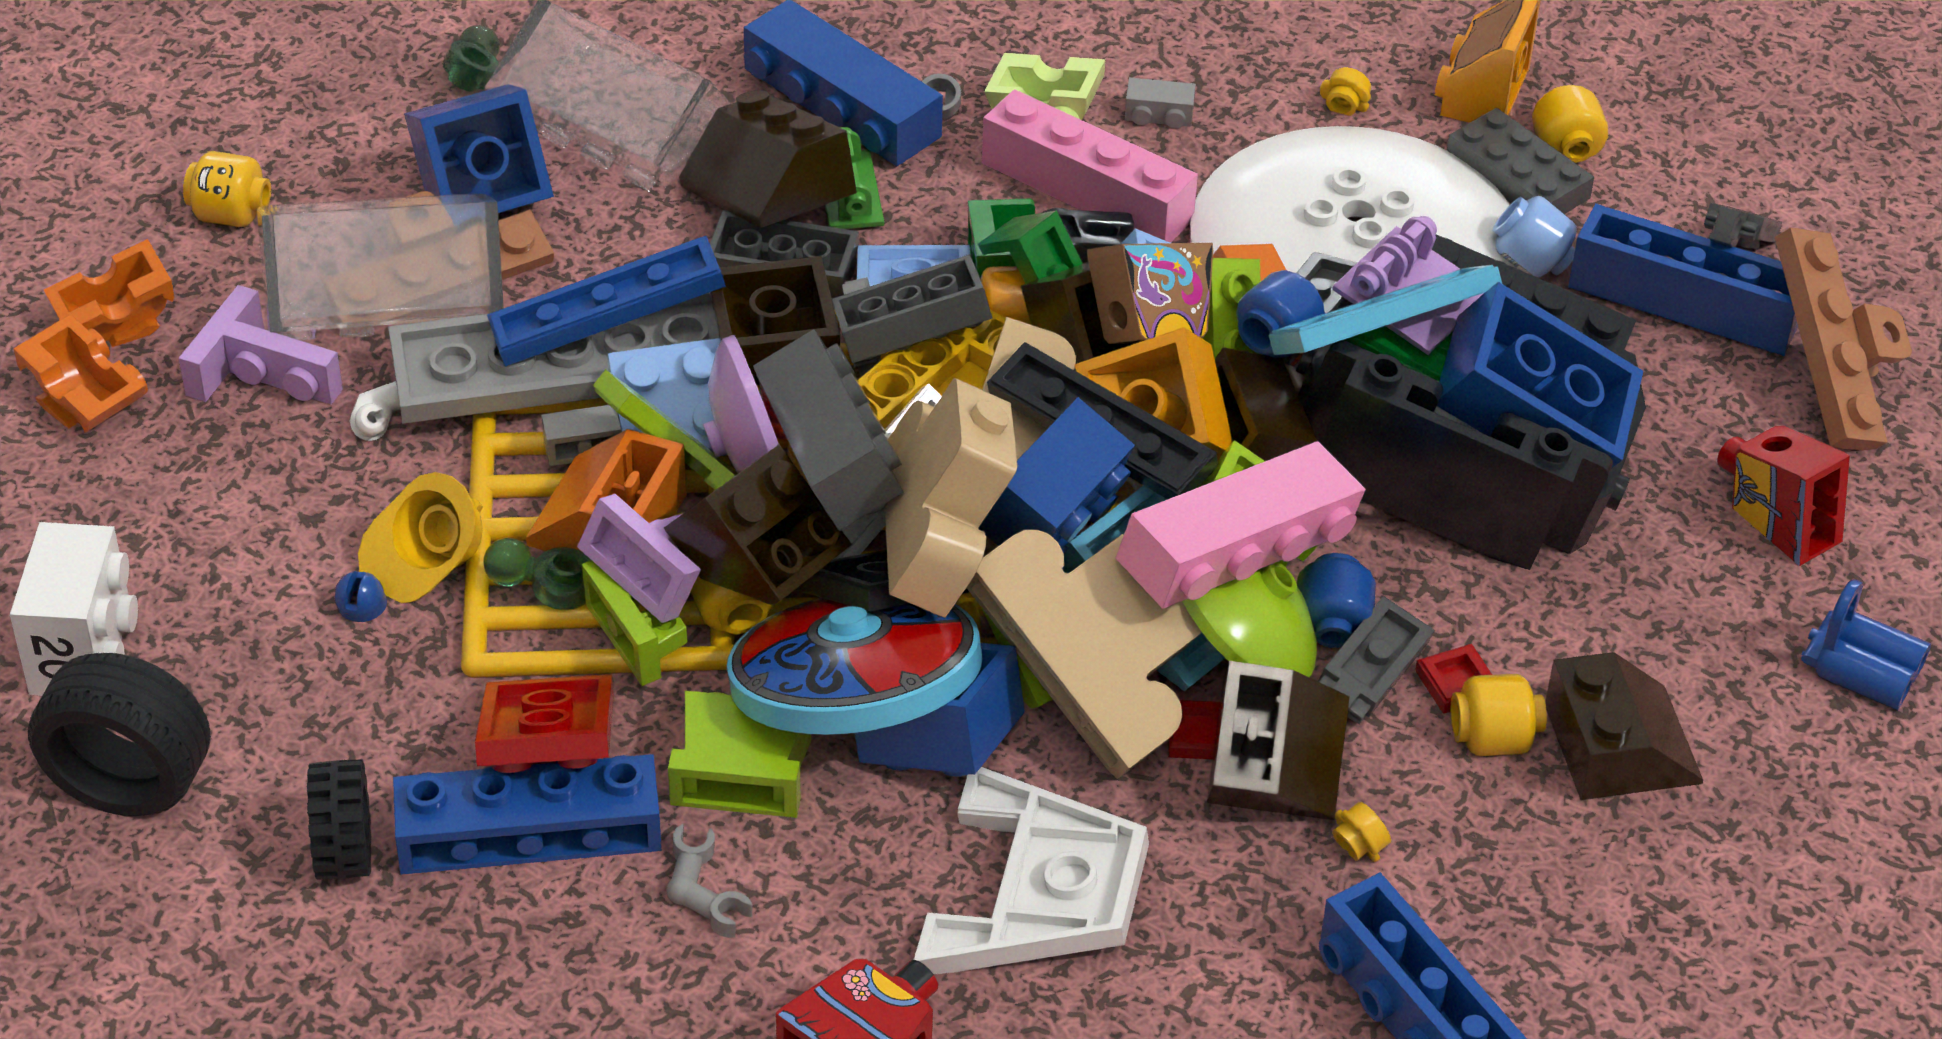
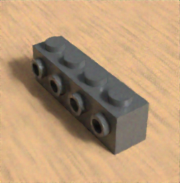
[753,329,904,531]

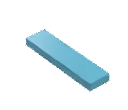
[1269,265,1502,355]

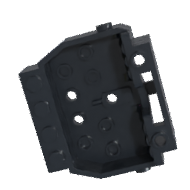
[1296,234,1646,570]

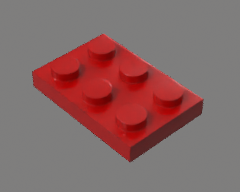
[475,674,614,773]

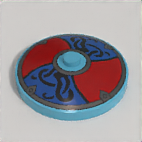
[727,598,982,735]

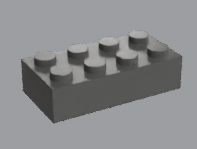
[1447,108,1594,214]
[710,210,859,298]
[832,254,992,363]

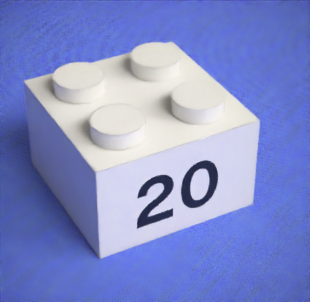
[10,522,138,696]

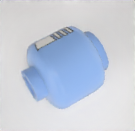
[1493,196,1577,278]

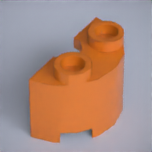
[44,239,175,347]
[14,314,148,433]

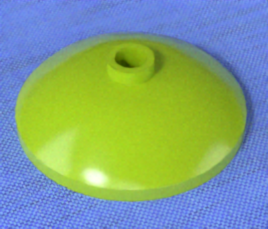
[1183,562,1317,677]

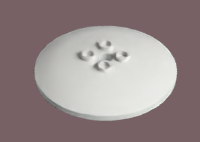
[1190,126,1518,273]

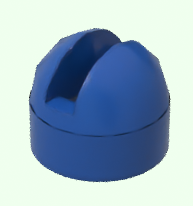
[335,571,387,622]

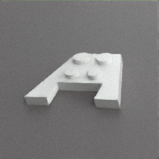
[914,767,1149,974]

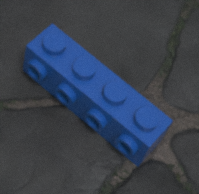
[743,0,943,167]
[1568,203,1798,356]
[393,754,662,875]
[1319,872,1527,1039]

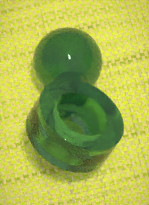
[442,25,500,92]
[483,538,591,610]

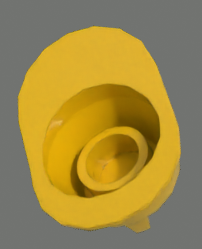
[358,472,483,603]

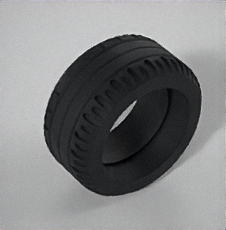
[28,653,211,816]

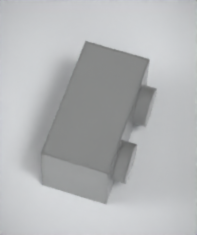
[1125,77,1196,129]
[542,405,621,466]

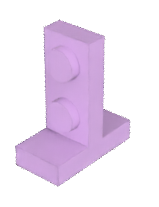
[179,285,343,405]
[577,494,701,623]

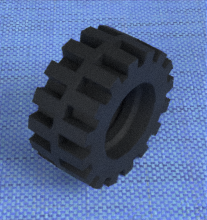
[307,759,371,880]

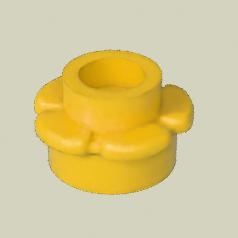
[1320,67,1371,116]
[1332,802,1391,862]

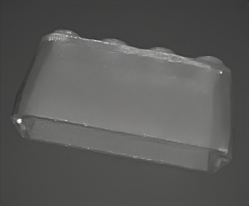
[484,0,731,191]
[257,194,504,341]

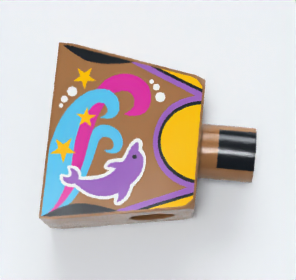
[1087,243,1213,344]

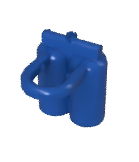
[1801,579,1931,711]

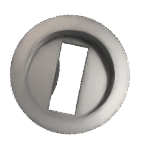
[922,74,961,121]

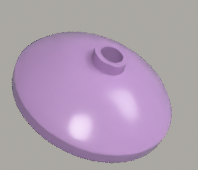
[703,335,779,473]

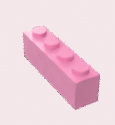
[982,89,1198,243]
[1116,441,1366,609]

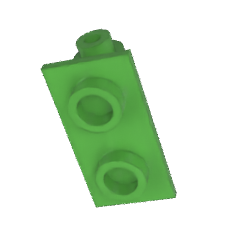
[825,127,884,229]

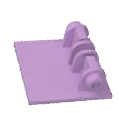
[1332,216,1484,355]

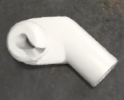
[350,381,400,441]

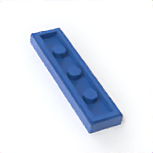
[487,236,726,367]

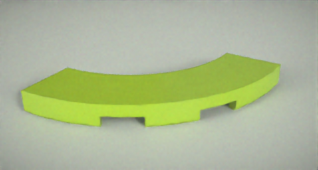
[593,369,738,490]

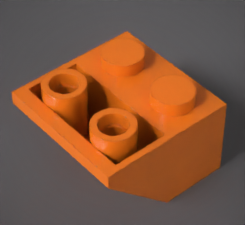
[526,429,687,562]

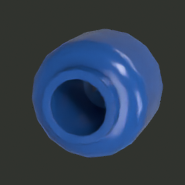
[1236,270,1325,359]
[1297,553,1376,648]

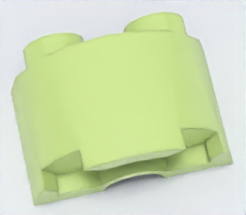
[984,53,1105,120]

